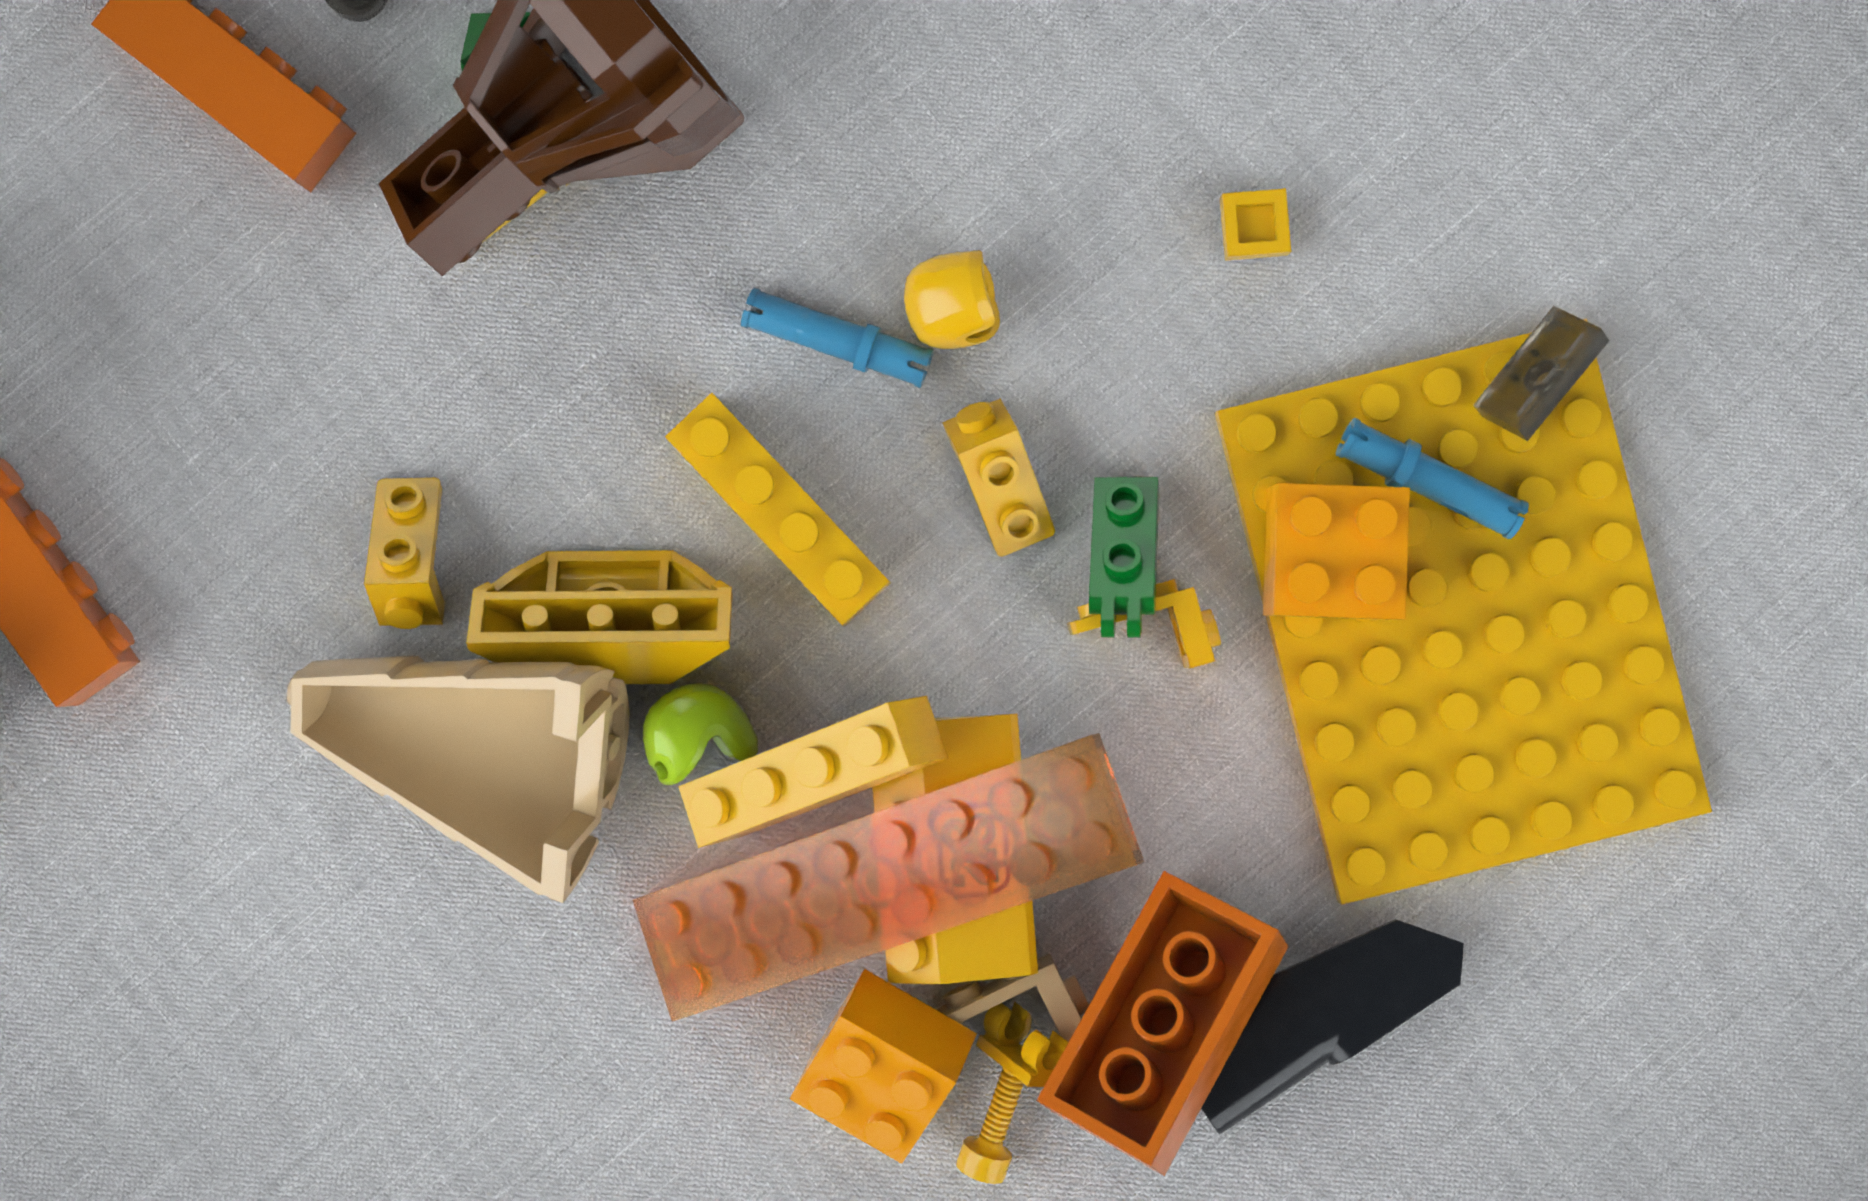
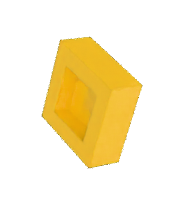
[1220,188,1291,261]

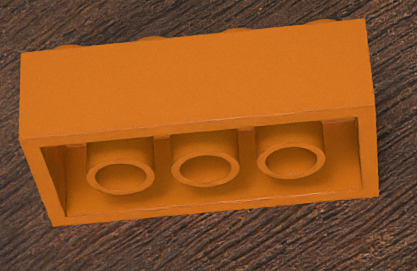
[1036,871,1288,1176]

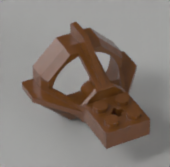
[378,0,745,276]

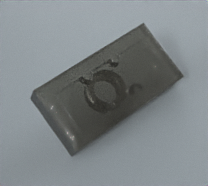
[1473,306,1609,441]

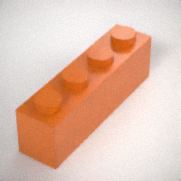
[91,0,357,193]
[0,458,140,707]

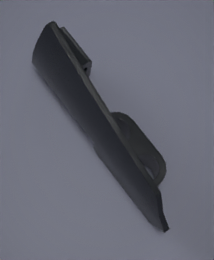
[1201,919,1464,1135]

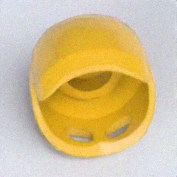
[904,250,1000,349]

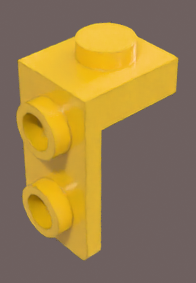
[942,398,1055,557]
[364,477,445,629]
[1067,579,1221,668]

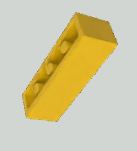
[665,393,891,626]
[678,695,948,848]

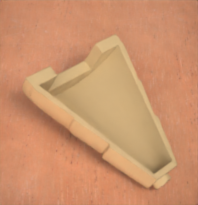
[287,656,629,903]

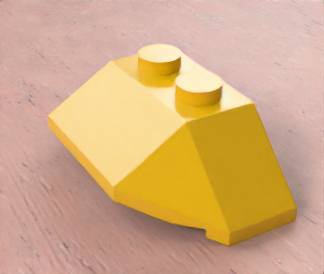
[466,550,733,684]

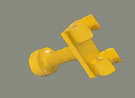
[956,1001,1068,1184]

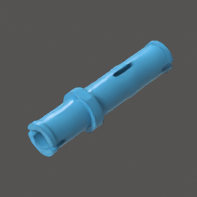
[741,287,934,388]
[1336,418,1529,540]

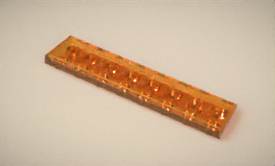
[632,733,1144,1022]

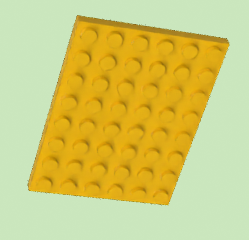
[1214,319,1712,905]

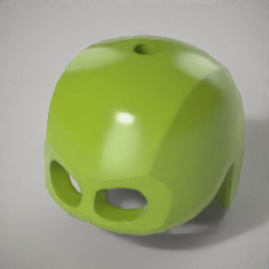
[643,683,758,785]

